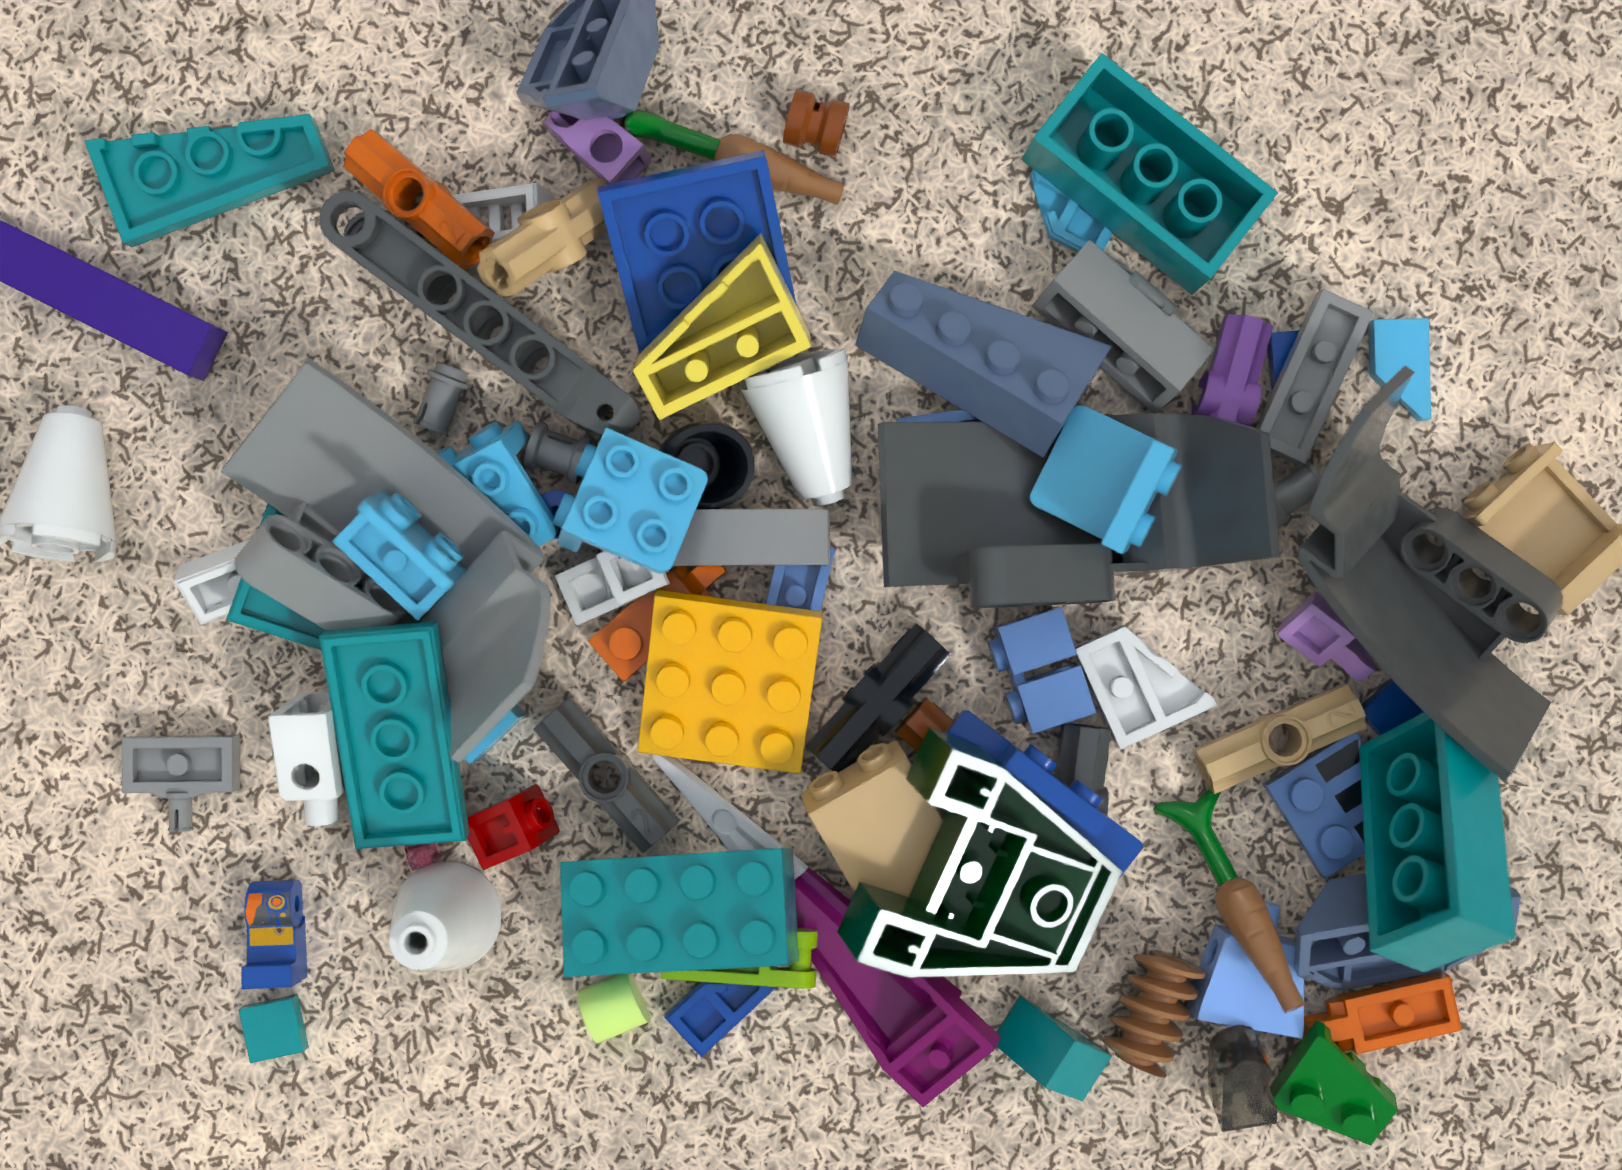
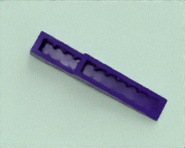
[0,220,228,381]

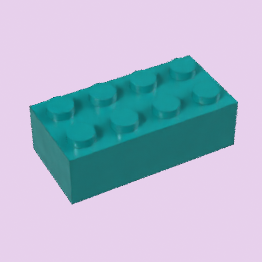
[1021,53,1278,295]
[1359,712,1516,972]
[560,848,799,977]

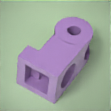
[542,111,652,184]

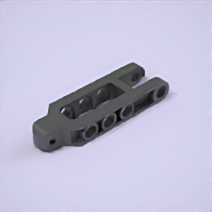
[319,191,642,437]

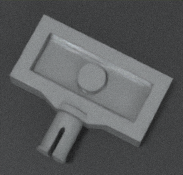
[122,735,240,832]

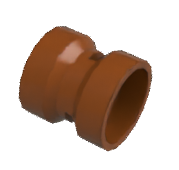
[783,89,850,158]

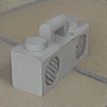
[1032,240,1215,413]

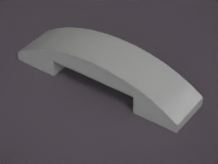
[673,509,830,566]

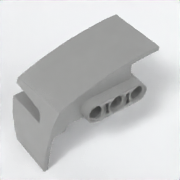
[221,358,550,764]

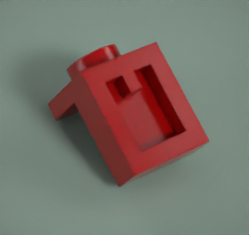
[467,784,560,870]

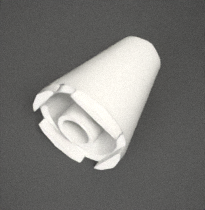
[739,348,853,506]
[0,405,117,562]
[389,862,501,971]

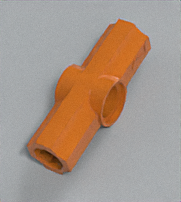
[343,129,495,270]

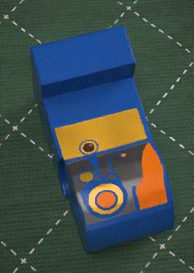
[241,880,307,989]

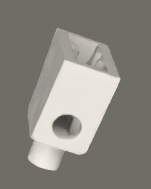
[269,691,345,826]

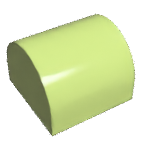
[578,974,651,1043]

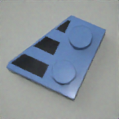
[1262,732,1365,879]

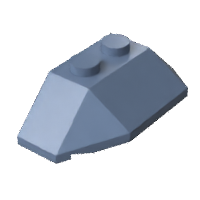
[516,0,660,121]
[1294,873,1521,991]

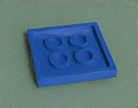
[597,150,797,351]

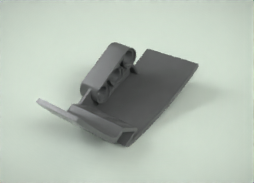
[1298,366,1563,781]
[878,413,1280,608]

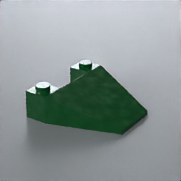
[837,728,1123,977]

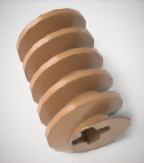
[1102,950,1207,1078]

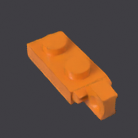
[588,566,727,682]
[1302,971,1462,1054]

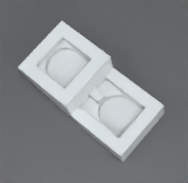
[555,551,670,626]

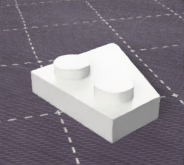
[1075,626,1217,750]

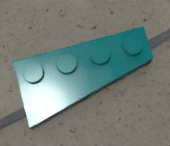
[84,114,335,248]

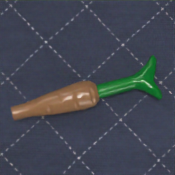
[624,109,845,205]
[1153,790,1305,1013]

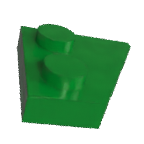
[1268,1020,1398,1146]

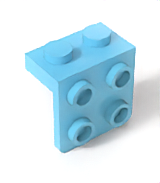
[1030,405,1182,554]
[436,420,559,546]
[552,428,708,574]
[332,491,467,621]

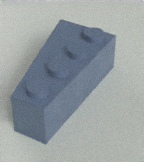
[855,270,1112,458]

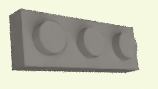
[1255,289,1374,466]

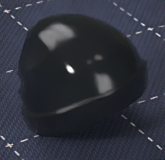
[659,420,755,510]

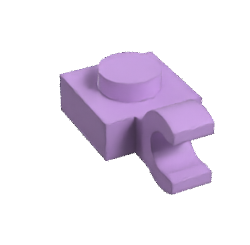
[1277,592,1377,682]

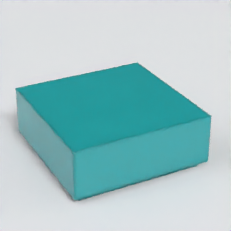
[239,994,309,1063]

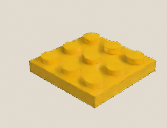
[638,590,823,774]

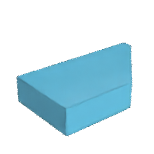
[1030,169,1113,253]
[1368,318,1431,421]

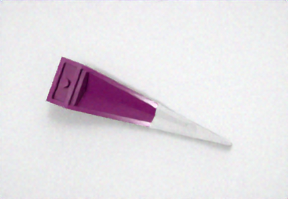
[652,754,1001,1107]

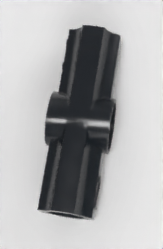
[806,623,951,772]

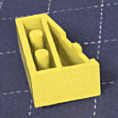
[633,233,811,420]

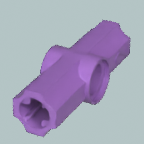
[1191,313,1273,426]

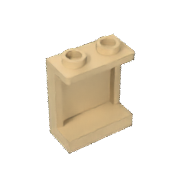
[1461,442,1622,615]
[801,740,943,897]

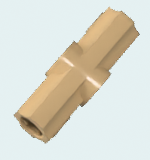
[476,177,607,297]
[1192,684,1367,794]

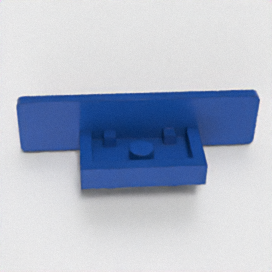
[945,710,1143,879]

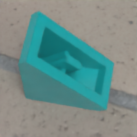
[996,995,1112,1102]

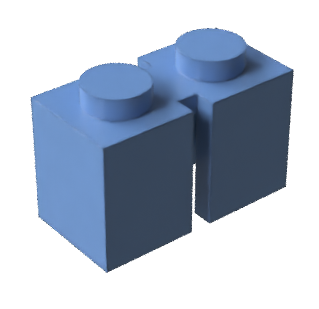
[988,607,1096,734]

